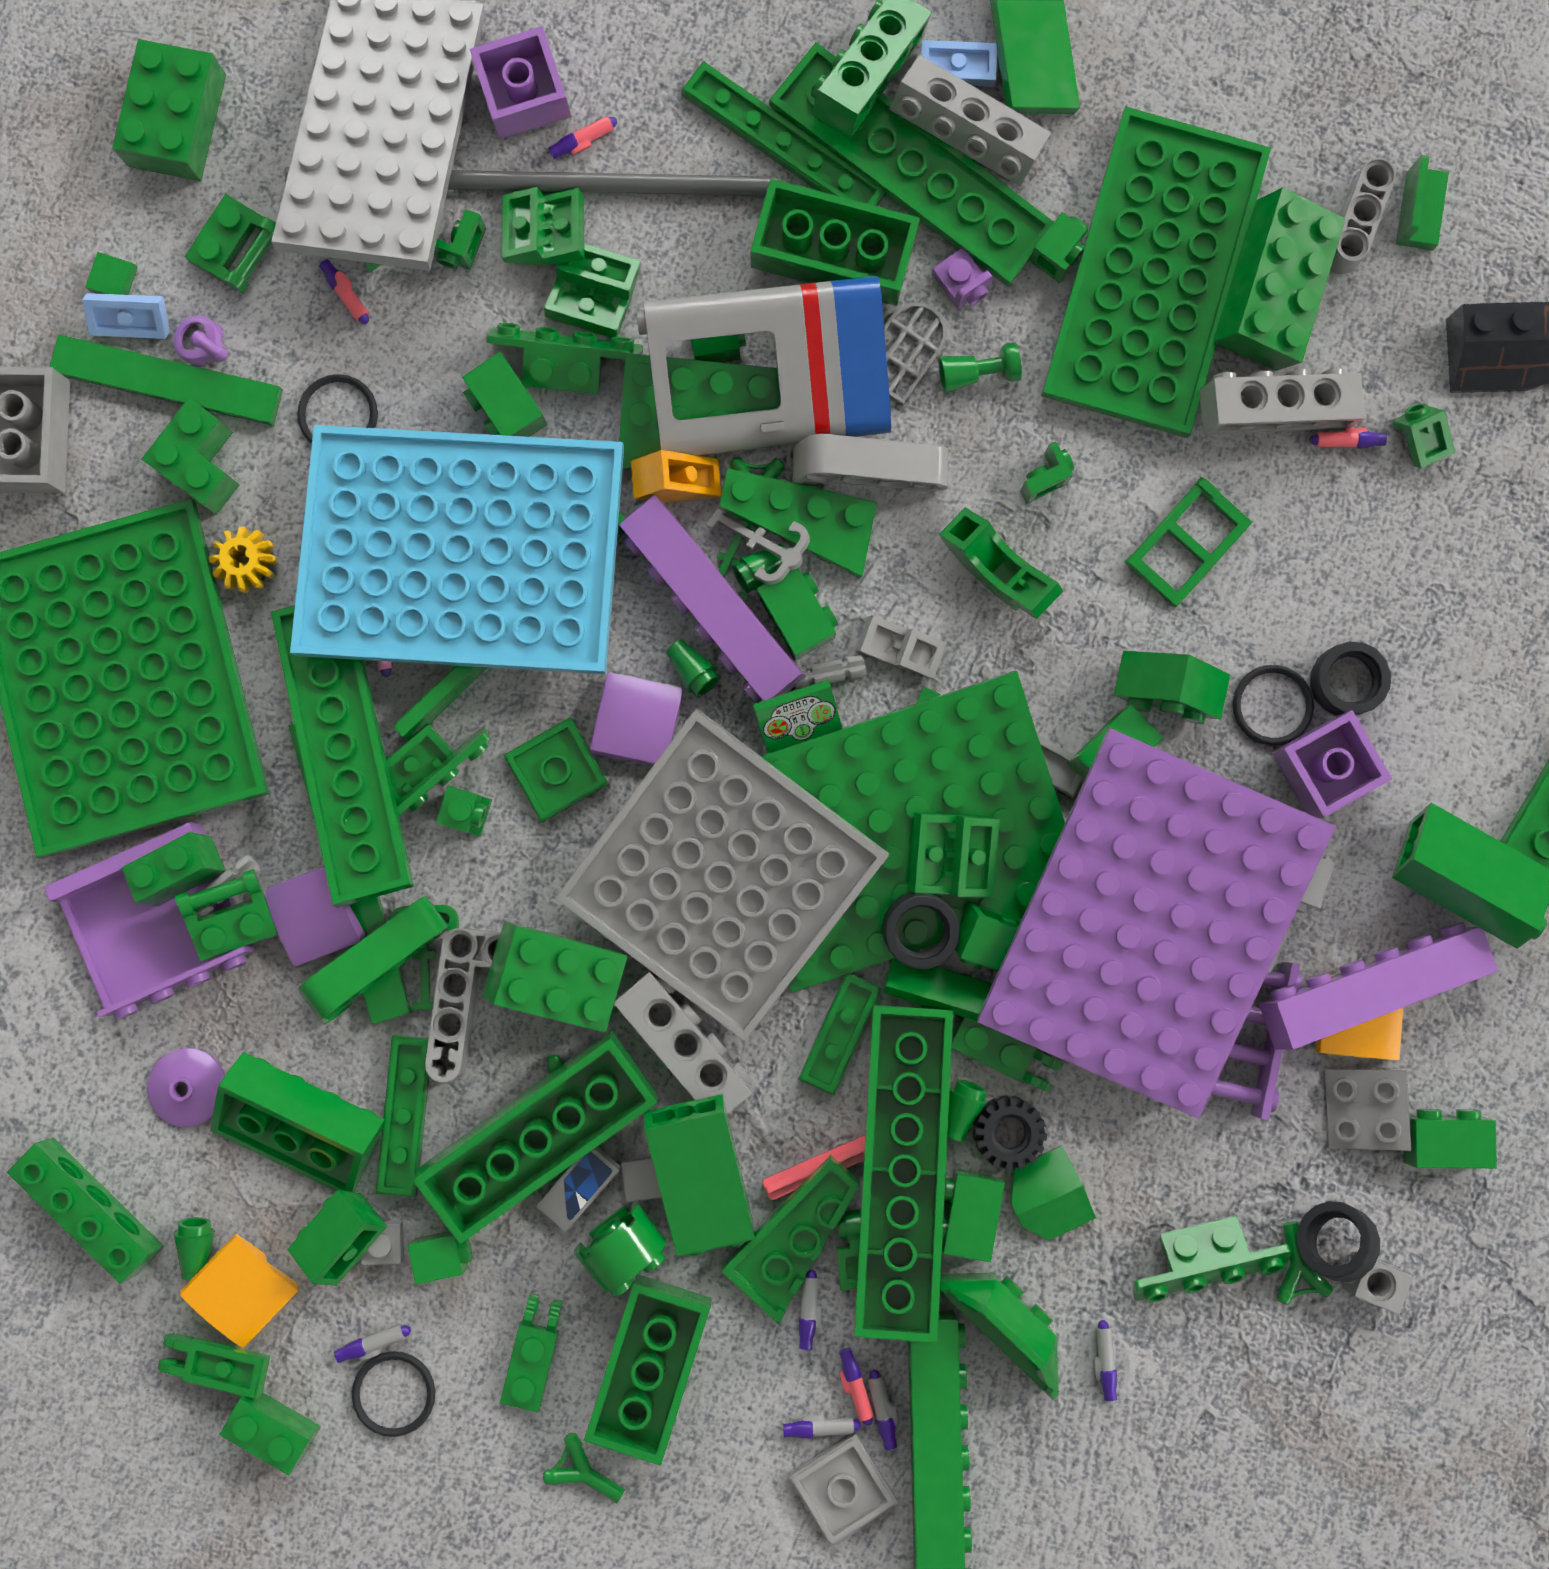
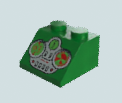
[753,679,842,753]

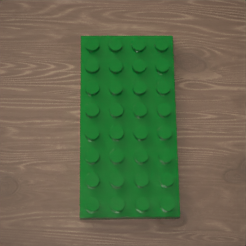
[1041,106,1271,438]

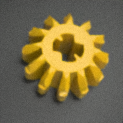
[208,526,279,593]

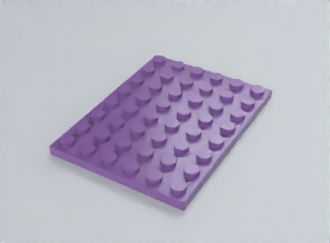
[977,727,1336,1119]

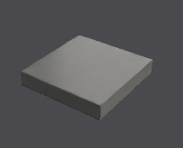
[788,1431,898,1547]

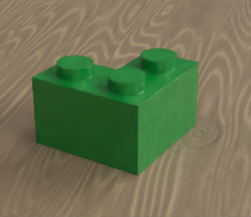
[141,398,240,515]
[1113,650,1231,724]

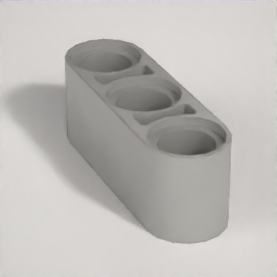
[1330,158,1396,274]

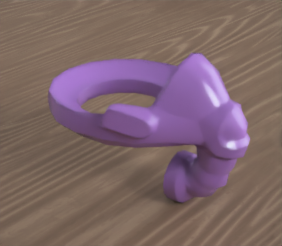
[173,315,228,367]

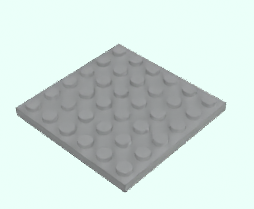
[555,709,889,1041]

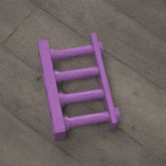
[1211,962,1302,1121]

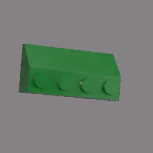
[210,1052,385,1192]

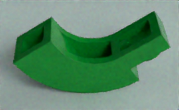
[939,507,1063,619]

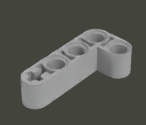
[792,434,949,492]
[425,928,501,1083]

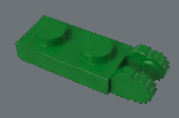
[952,1017,1064,1093]
[500,1293,563,1413]
[158,1333,270,1399]

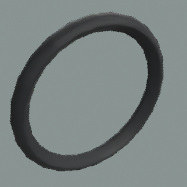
[297,374,378,444]
[1233,665,1314,746]
[352,1351,436,1437]

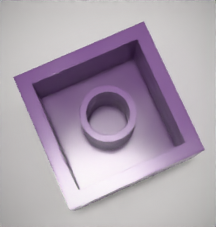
[469,26,571,139]
[1272,710,1392,818]

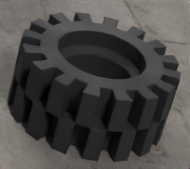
[972,1095,1047,1171]

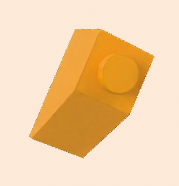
[631,450,721,503]

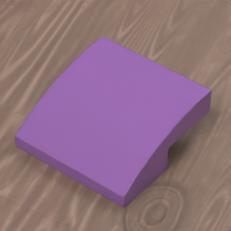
[590,672,683,766]
[265,866,366,967]

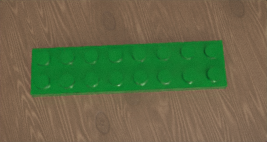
[769,42,1054,287]
[271,605,414,908]

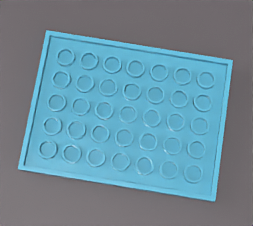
[290,425,624,675]

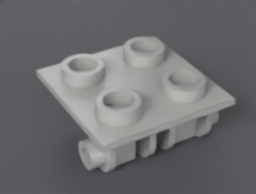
[1325,1068,1411,1151]

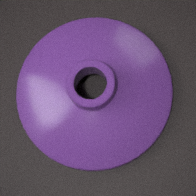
[147,1048,225,1127]

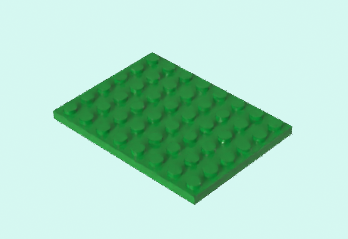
[0,498,270,859]
[760,671,1065,993]

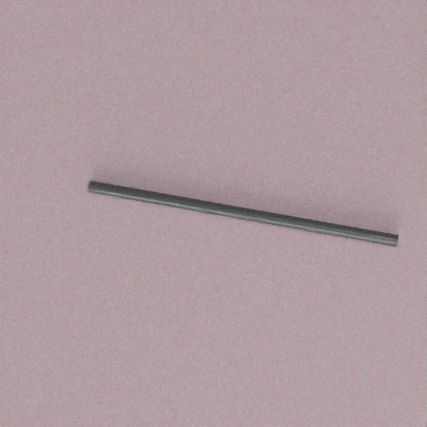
[285,167,778,196]

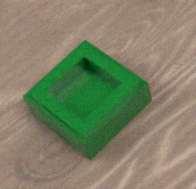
[85,252,138,295]

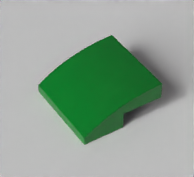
[501,187,584,265]
[544,243,641,337]
[908,812,1000,897]

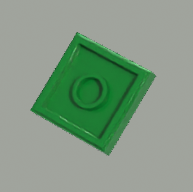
[503,717,610,823]

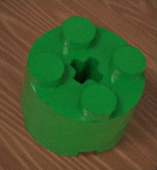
[574,1202,667,1298]

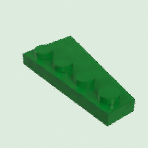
[718,468,877,579]
[721,1154,860,1324]

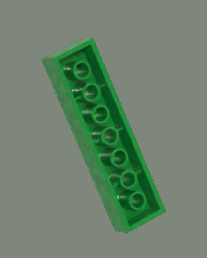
[854,1005,953,1343]

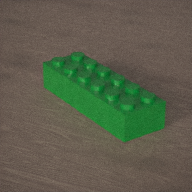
[412,1030,658,1244]

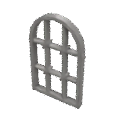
[884,303,947,406]

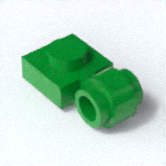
[836,1209,861,1290]

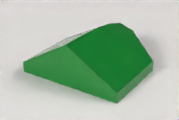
[1011,1145,1096,1241]

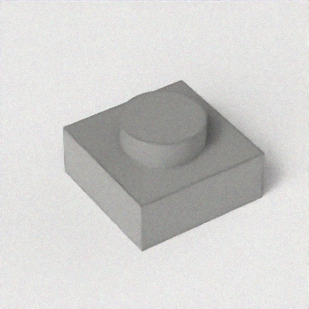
[361,1221,404,1265]

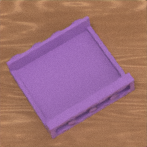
[44,822,256,1020]

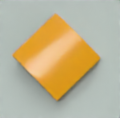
[1315,975,1403,1060]
[180,1233,299,1349]

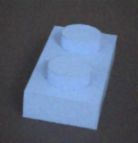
[920,40,997,87]
[82,293,170,339]

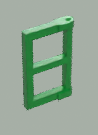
[1124,477,1253,608]

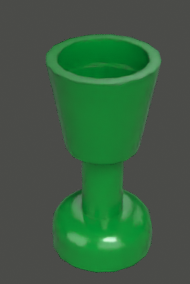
[938,342,1022,394]

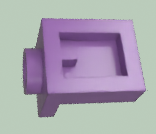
[931,249,992,309]

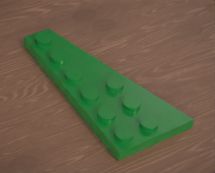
[619,352,783,469]

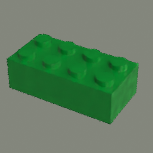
[750,178,920,306]
[1213,187,1346,371]
[584,1274,712,1466]

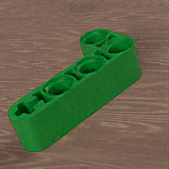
[298,896,450,1025]

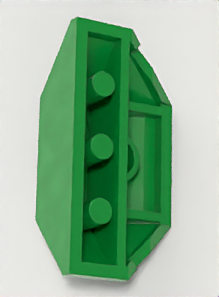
[940,1272,1059,1400]

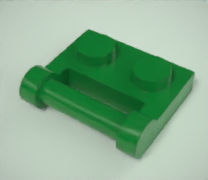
[184,194,276,294]
[175,869,278,961]

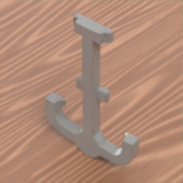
[706,509,810,585]

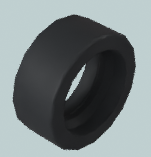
[1310,641,1391,716]
[882,892,960,969]
[1296,1201,1380,1282]

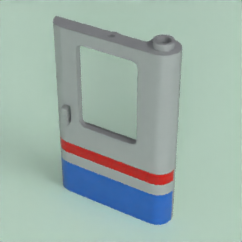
[636,276,891,455]

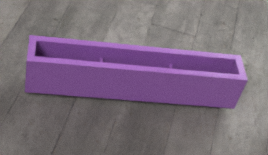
[619,494,806,703]
[1259,922,1498,1049]

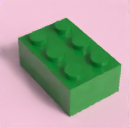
[112,39,226,181]
[482,921,628,1032]

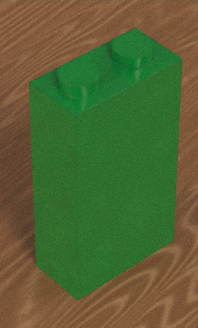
[1392,802,1549,949]
[644,1094,755,1257]

